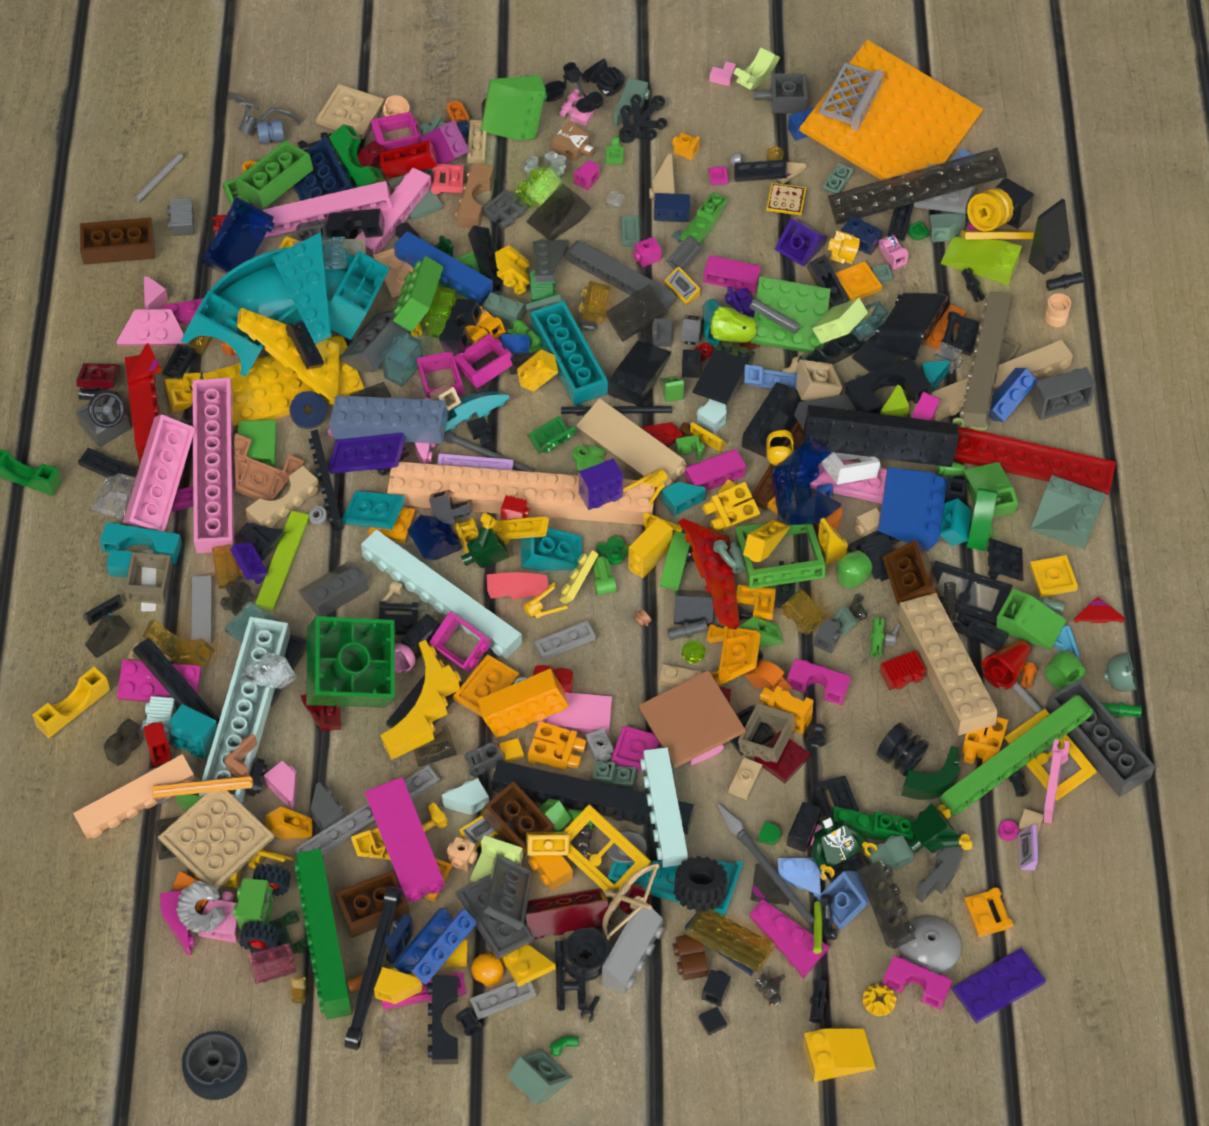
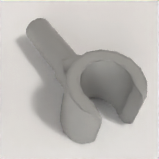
[884,623,901,646]

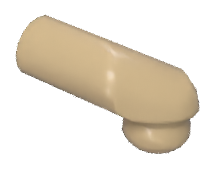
[781,357,799,374]

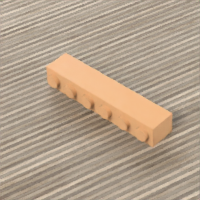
[73,754,196,839]

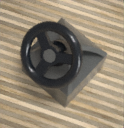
[76,391,131,448]

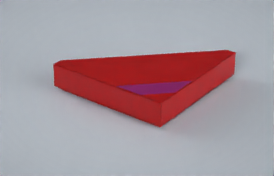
[127,343,161,383]
[1074,596,1125,623]

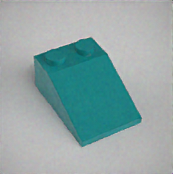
[521,528,582,571]

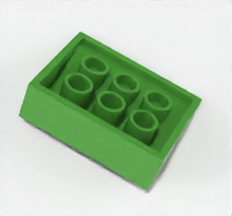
[481,75,546,141]

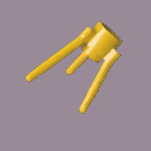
[623,468,668,506]
[523,582,568,619]
[247,849,293,869]

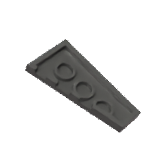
[533,239,568,282]

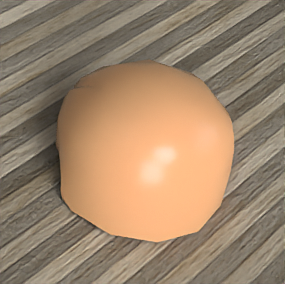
[382,95,410,117]

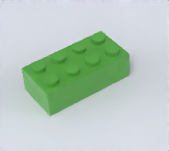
[235,140,313,209]
[393,255,444,332]

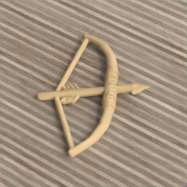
[602,863,660,940]

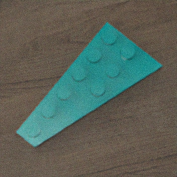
[272,232,332,345]
[607,860,744,917]

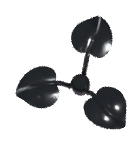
[544,58,608,113]

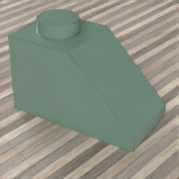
[930,213,966,242]

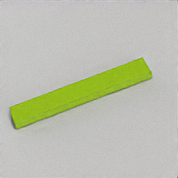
[255,511,309,611]

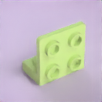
[470,835,523,882]

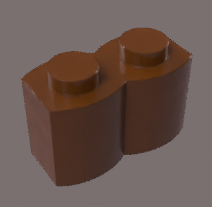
[672,933,709,980]

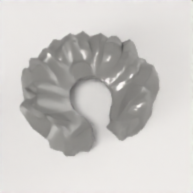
[522,151,567,183]
[176,881,225,933]

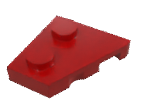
[640,422,683,448]

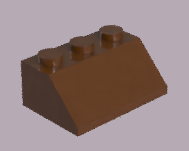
[882,540,940,605]

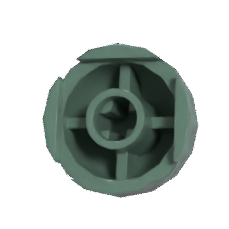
[1104,652,1137,692]

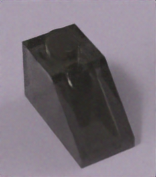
[85,615,131,658]

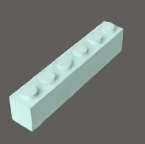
[640,747,688,867]

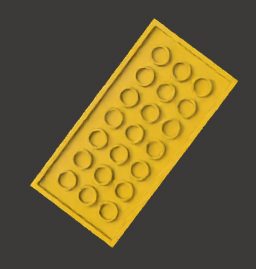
[202,334,365,431]

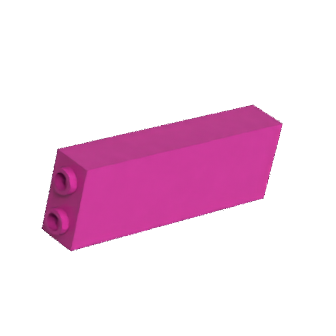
[365,777,446,903]

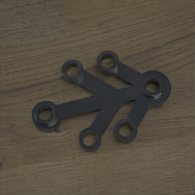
[619,94,667,143]

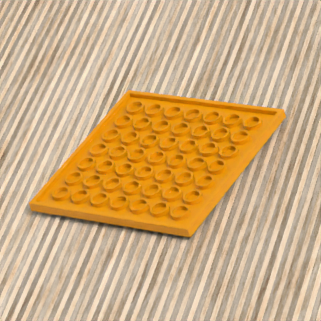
[799,40,983,198]

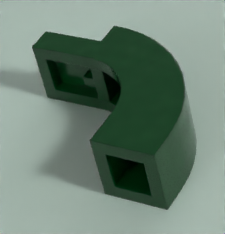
[901,746,961,800]

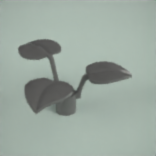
[228,92,300,135]

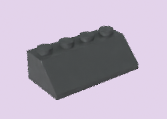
[339,310,409,373]

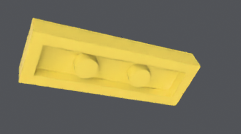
[559,550,599,604]

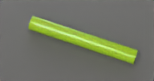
[813,901,822,954]

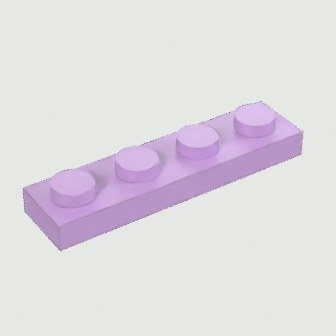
[438,454,514,470]

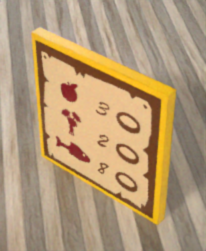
[766,183,806,216]

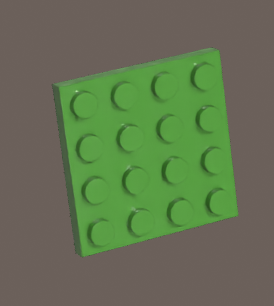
[751,276,830,353]

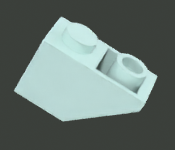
[697,399,726,435]
[442,778,489,815]

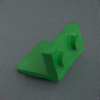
[527,416,578,454]

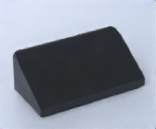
[83,594,123,626]

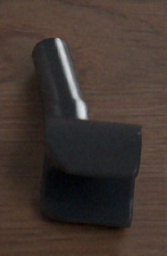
[581,996,600,1023]

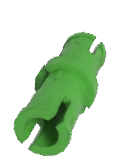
[870,617,885,658]

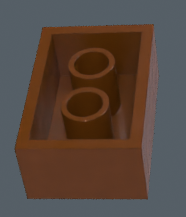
[480,781,555,857]
[335,870,409,938]

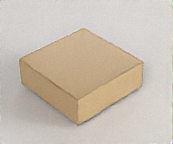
[1018,809,1044,835]

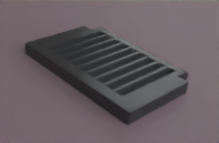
[860,533,894,582]

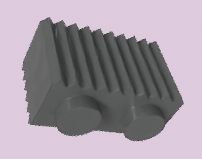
[167,198,194,236]

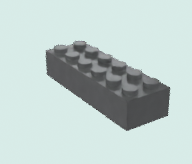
[1046,679,1155,797]

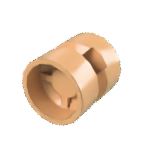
[1044,293,1071,327]

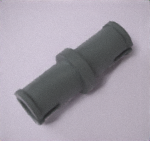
[667,619,708,641]

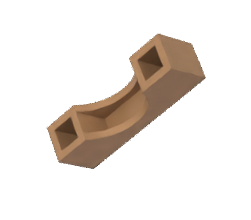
[455,163,494,229]

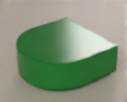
[908,221,930,241]
[757,821,781,845]

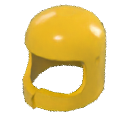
[766,430,794,467]

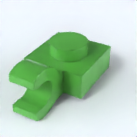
[605,136,624,165]

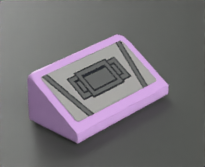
[1018,824,1038,870]

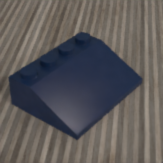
[293,137,356,201]

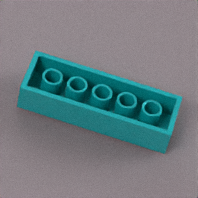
[530,301,608,406]

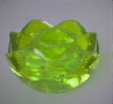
[681,640,706,663]

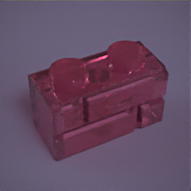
[248,943,297,984]

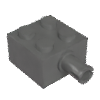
[754,74,807,113]

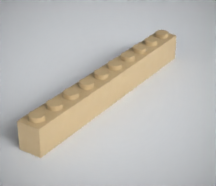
[908,340,1073,421]

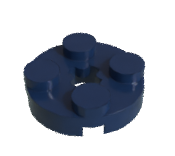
[289,391,327,429]

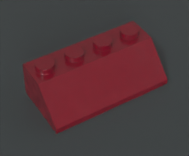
[524,888,611,939]

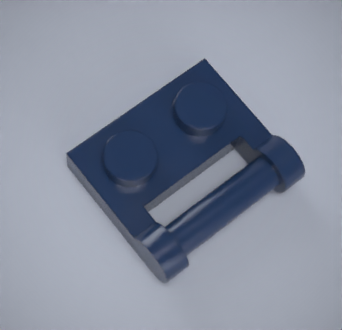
[385,914,413,964]

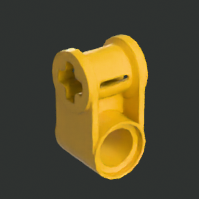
[454,518,479,553]

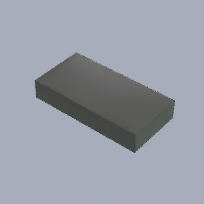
[666,235,703,270]

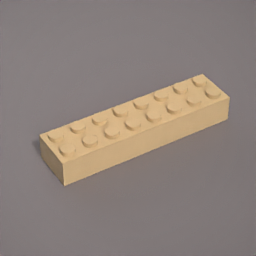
[899,593,997,736]

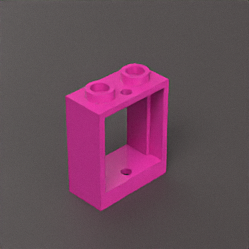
[371,112,422,151]
[453,334,513,389]
[416,352,463,398]
[429,611,492,671]

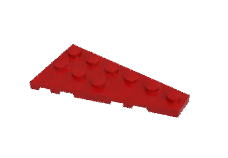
[678,518,740,629]

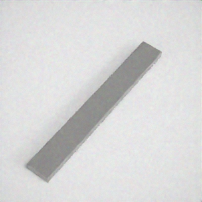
[294,764,440,856]

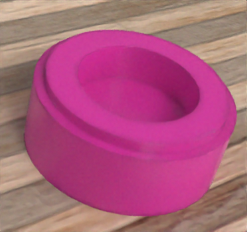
[998,820,1019,841]

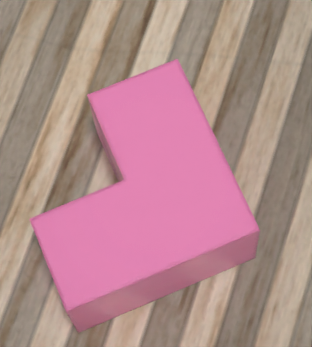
[709,62,736,86]

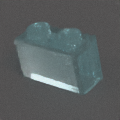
[851,301,888,341]

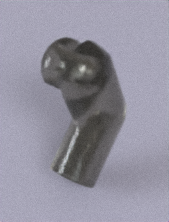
[850,594,868,621]

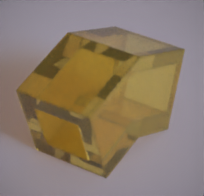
[291,978,306,1003]

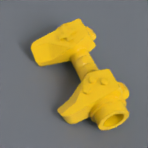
[422,803,448,832]

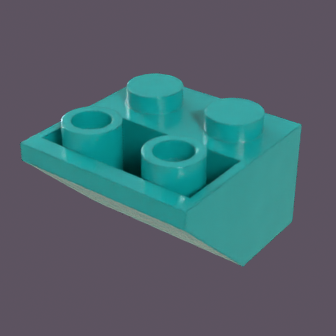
[169,704,217,760]

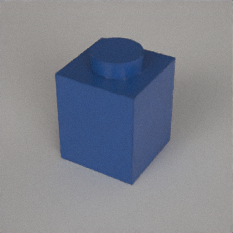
[501,334,530,354]

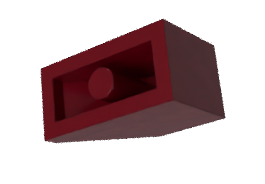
[358,140,386,170]

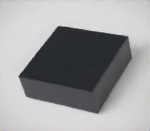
[698,1007,727,1036]

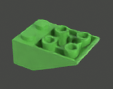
[963,462,1018,518]
[997,589,1067,650]

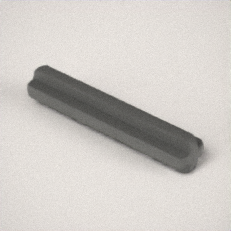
[750,299,800,333]

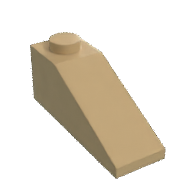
[649,154,675,206]

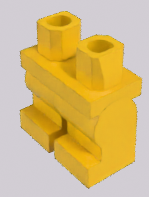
[495,245,531,295]

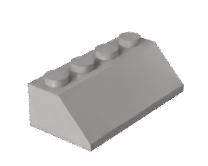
[602,902,664,995]

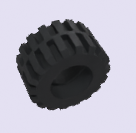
[674,856,727,912]

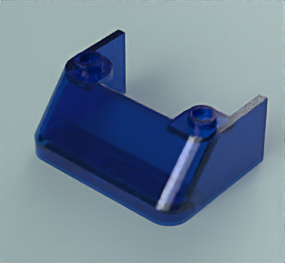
[772,439,841,525]

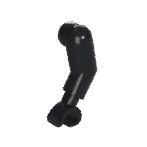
[820,894,837,940]

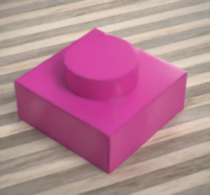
[708,166,728,185]

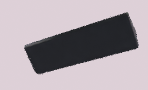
[468,226,503,286]

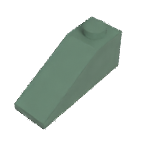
[614,78,650,127]

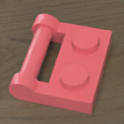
[431,164,464,194]

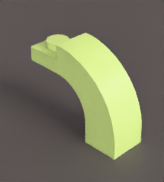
[733,48,780,90]

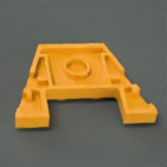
[707,624,761,686]

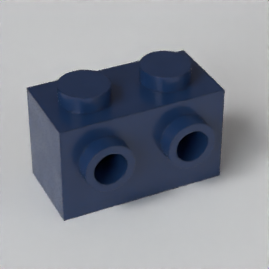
[654,193,690,222]
[841,216,883,256]

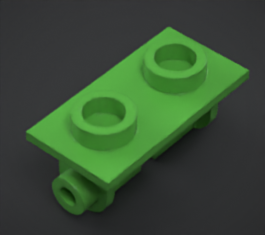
[507,319,543,353]

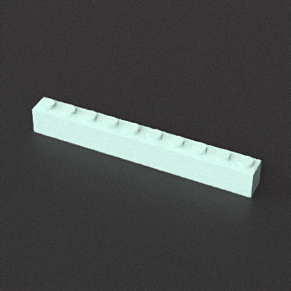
[361,529,522,659]

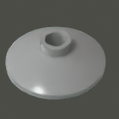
[606,831,647,863]

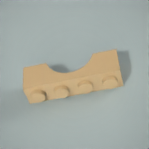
[245,466,319,528]

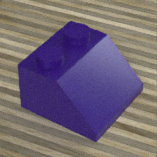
[775,218,827,267]

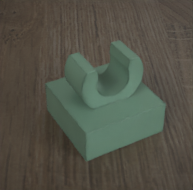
[832,607,858,635]

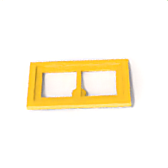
[564,804,651,899]

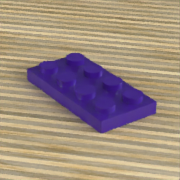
[328,433,406,474]
[952,948,1046,1024]

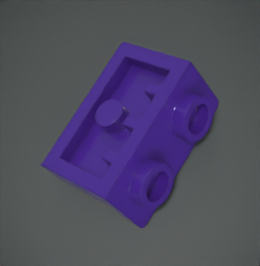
[725,286,755,318]
[230,542,268,584]

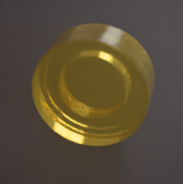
[766,146,784,161]

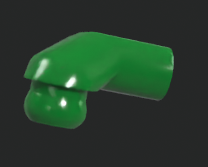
[549,1036,579,1056]

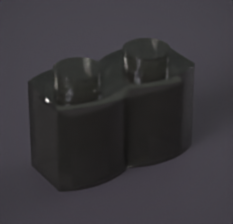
[104,718,143,766]

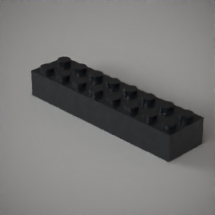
[802,405,959,467]

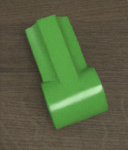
[592,557,616,595]

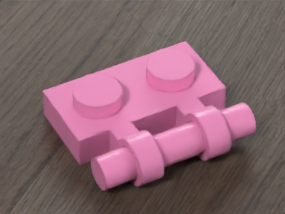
[559,89,596,126]

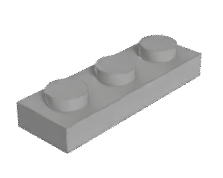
[534,621,596,661]
[470,981,536,1020]

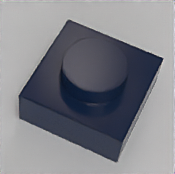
[456,120,469,138]

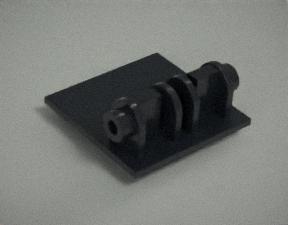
[987,538,1023,581]

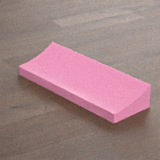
[123,414,195,532]

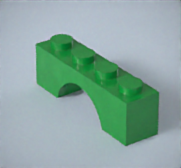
[329,124,385,188]
[0,449,62,496]

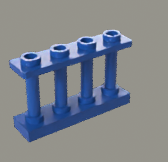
[390,908,477,984]

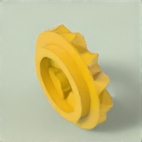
[862,983,896,1016]

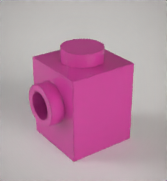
[633,237,662,267]

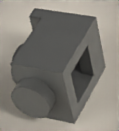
[814,618,841,653]

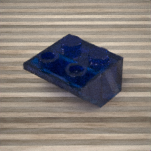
[407,515,463,560]

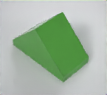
[659,376,684,402]

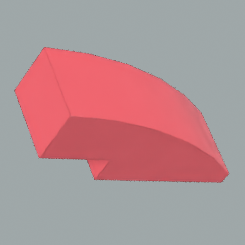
[487,572,549,600]

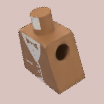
[551,121,595,161]

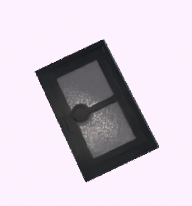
[932,561,1013,625]

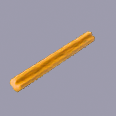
[152,776,253,798]

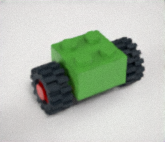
[233,864,291,954]

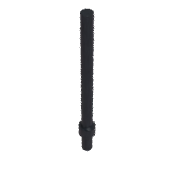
[561,405,672,416]

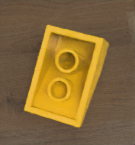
[802,1029,876,1082]

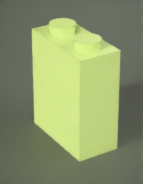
[812,298,868,343]

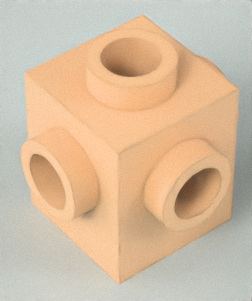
[447,837,478,871]

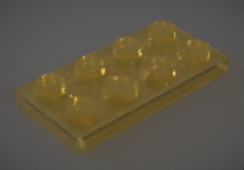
[685,909,776,973]

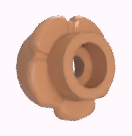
[634,609,652,627]

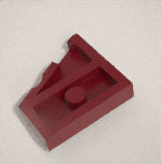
[301,694,341,731]

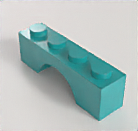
[100,522,182,564]

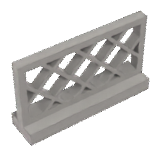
[819,63,884,131]

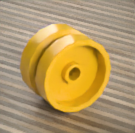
[967,188,1014,232]

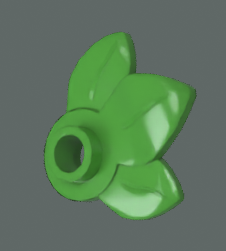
[572,446,606,471]

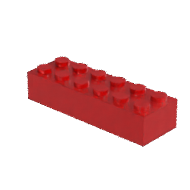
[124,355,159,464]

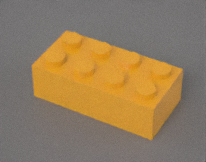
[478,669,569,738]

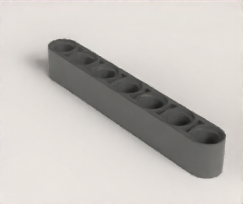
[565,240,676,313]

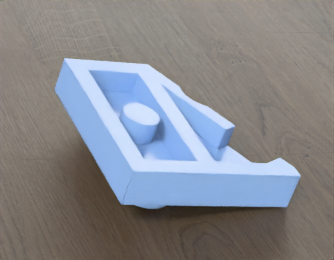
[777,858,821,897]

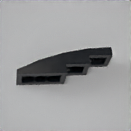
[797,332,865,365]

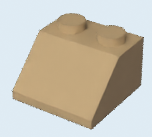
[796,360,843,401]

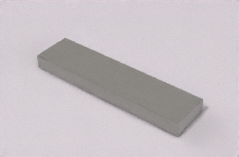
[191,575,212,645]

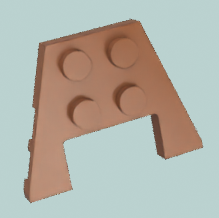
[233,434,304,501]

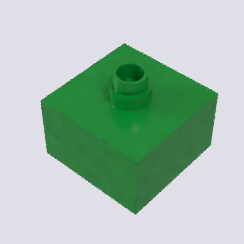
[306,616,395,708]

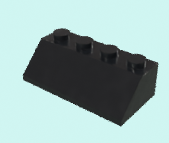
[742,382,803,458]

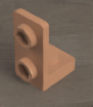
[224,734,257,777]

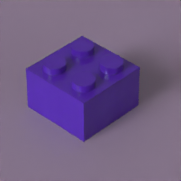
[579,458,623,510]

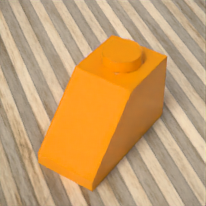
[265,806,312,839]

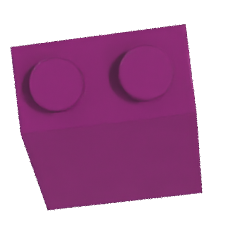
[419,120,470,164]

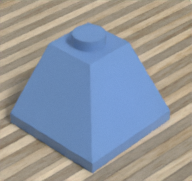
[817,871,869,930]

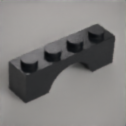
[428,975,458,1065]

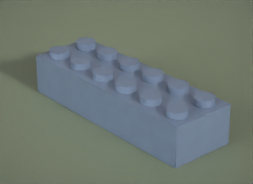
[329,396,449,444]

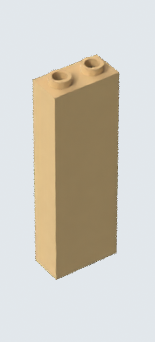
[576,398,687,493]

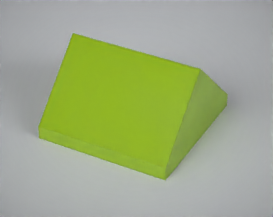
[881,385,909,417]

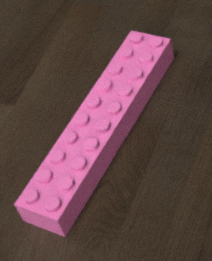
[193,378,235,554]

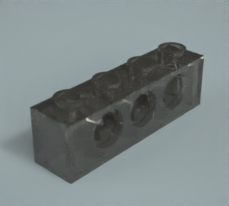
[858,860,916,949]

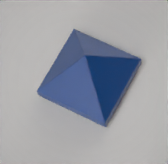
[816,483,833,499]

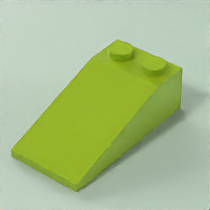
[941,237,1022,285]

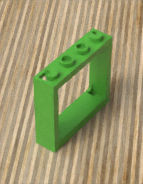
[735,516,825,589]

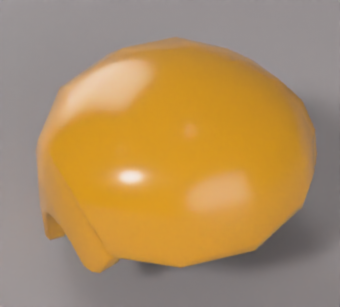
[471,953,505,987]

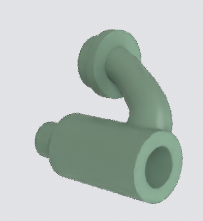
[713,540,746,573]

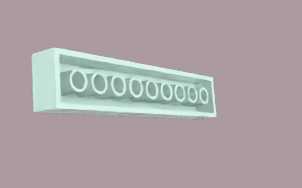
[199,617,290,804]

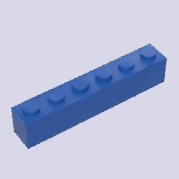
[394,231,493,305]

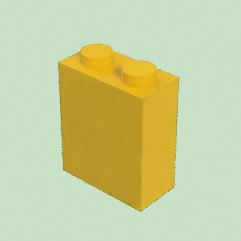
[628,518,673,578]

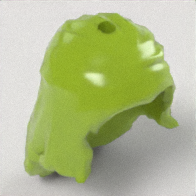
[710,306,757,343]

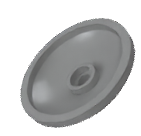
[898,916,961,974]

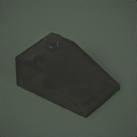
[526,181,591,240]

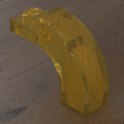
[142,619,215,667]

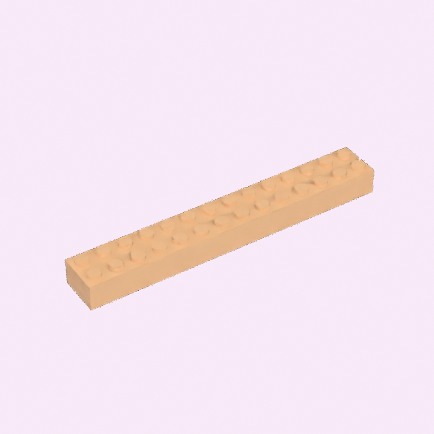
[387,462,655,525]

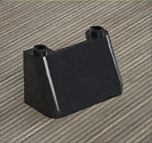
[875,292,948,361]

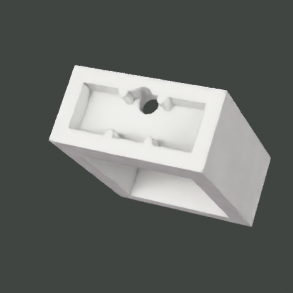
[820,451,880,485]

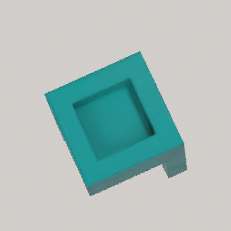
[106,550,133,578]

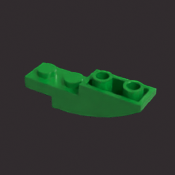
[831,806,914,840]

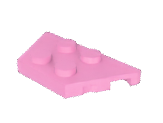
[117,309,188,346]

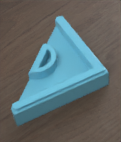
[1053,625,1080,659]

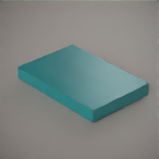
[341,491,406,530]

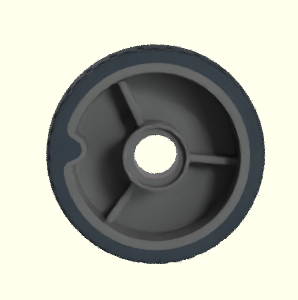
[182,1031,247,1100]

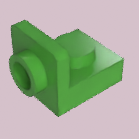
[675,435,704,460]

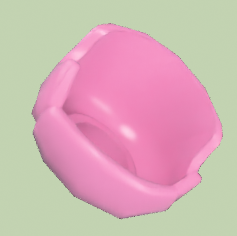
[394,643,415,673]

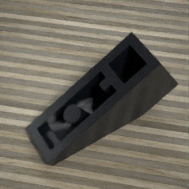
[806,255,850,307]

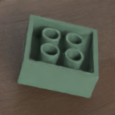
[1030,475,1106,550]

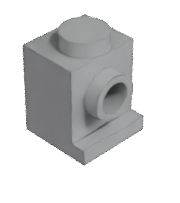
[586,728,613,763]

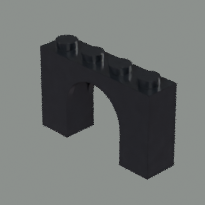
[845,358,932,414]

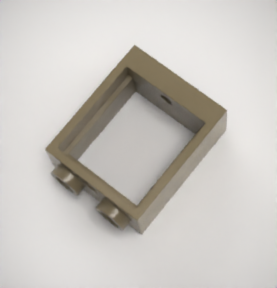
[124,552,173,604]
[738,703,796,763]

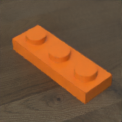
[925,304,967,352]

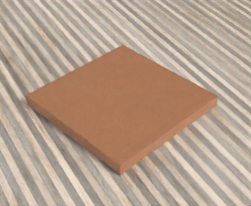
[638,671,745,768]

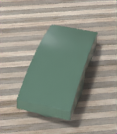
[822,163,854,195]
[592,761,638,788]

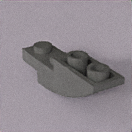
[916,830,966,902]

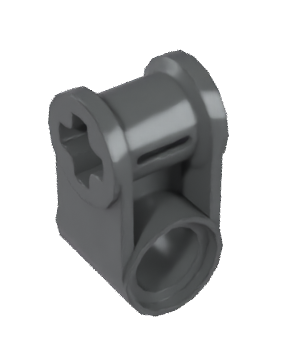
[296,219,330,241]
[464,743,505,776]

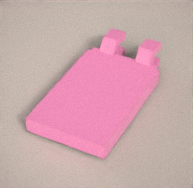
[534,692,612,735]
[1044,739,1069,824]

